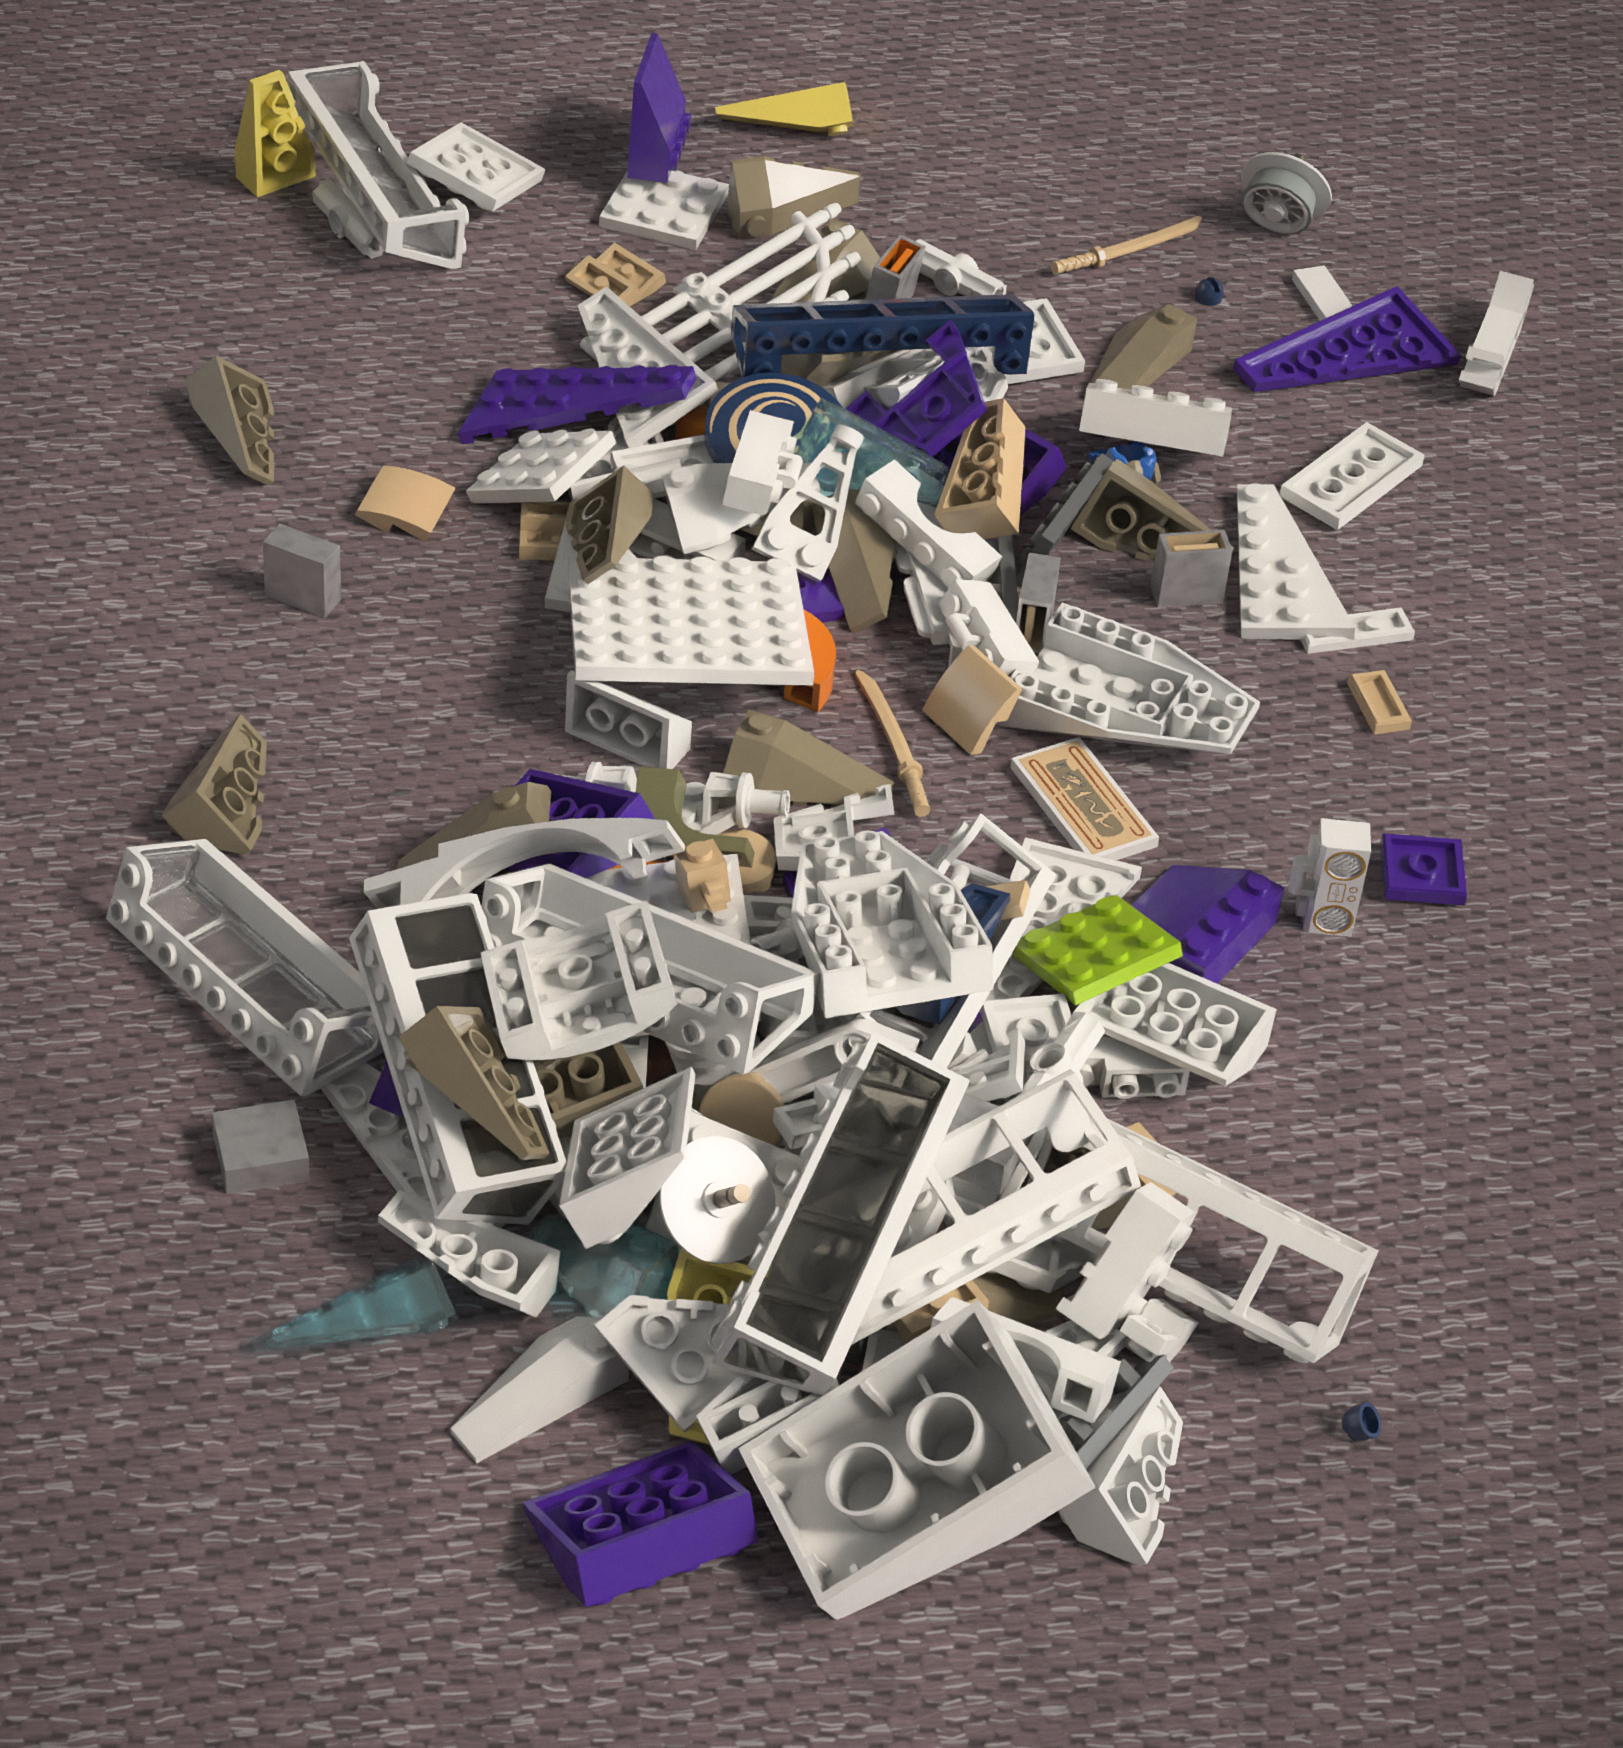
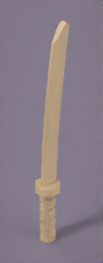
[1051,216,1202,275]
[855,670,930,817]

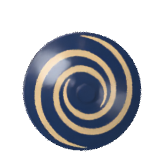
[704,372,851,489]

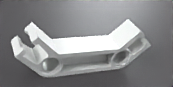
[1459,271,1534,396]
[736,1018,920,1103]

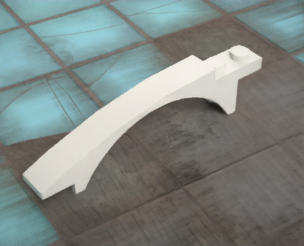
[364,818,685,940]

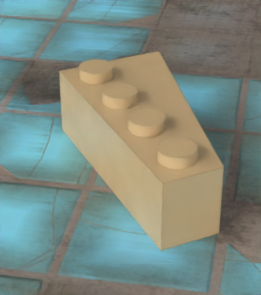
[934,398,1025,539]

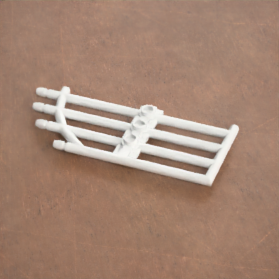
[580,203,861,382]

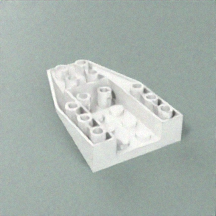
[996,602,1260,754]
[791,831,993,1018]

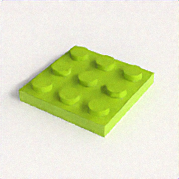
[1013,894,1183,1005]

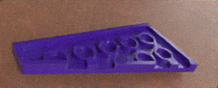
[1233,286,1461,392]
[458,365,697,444]

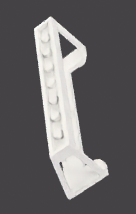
[822,813,1056,1087]
[481,864,820,1074]
[757,1069,1141,1346]
[999,1115,1379,1363]

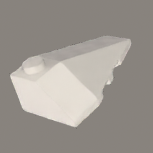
[661,463,821,554]
[378,1190,560,1317]
[450,1316,629,1463]

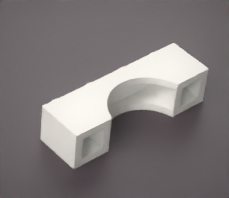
[855,460,1002,588]
[930,1297,1121,1423]

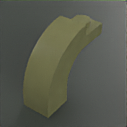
[636,766,755,868]

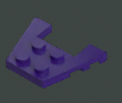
[844,319,987,458]

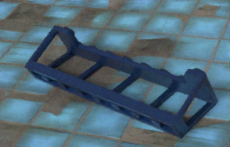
[731,294,1035,377]

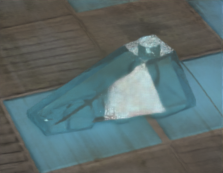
[796,398,951,504]
[524,1213,679,1317]
[263,1255,456,1349]

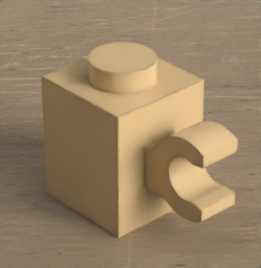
[674,839,731,913]

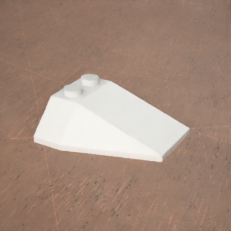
[823,347,979,429]

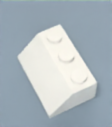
[565,670,692,769]

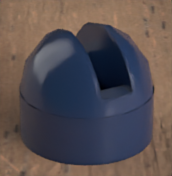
[1195,277,1224,306]
[1342,1402,1381,1441]

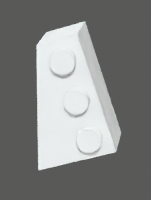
[1056,1182,1195,1340]
[696,1317,839,1475]

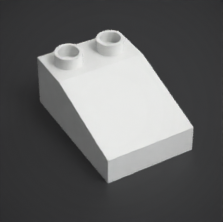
[738,1300,1096,1620]

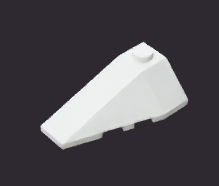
[1058,1386,1183,1566]

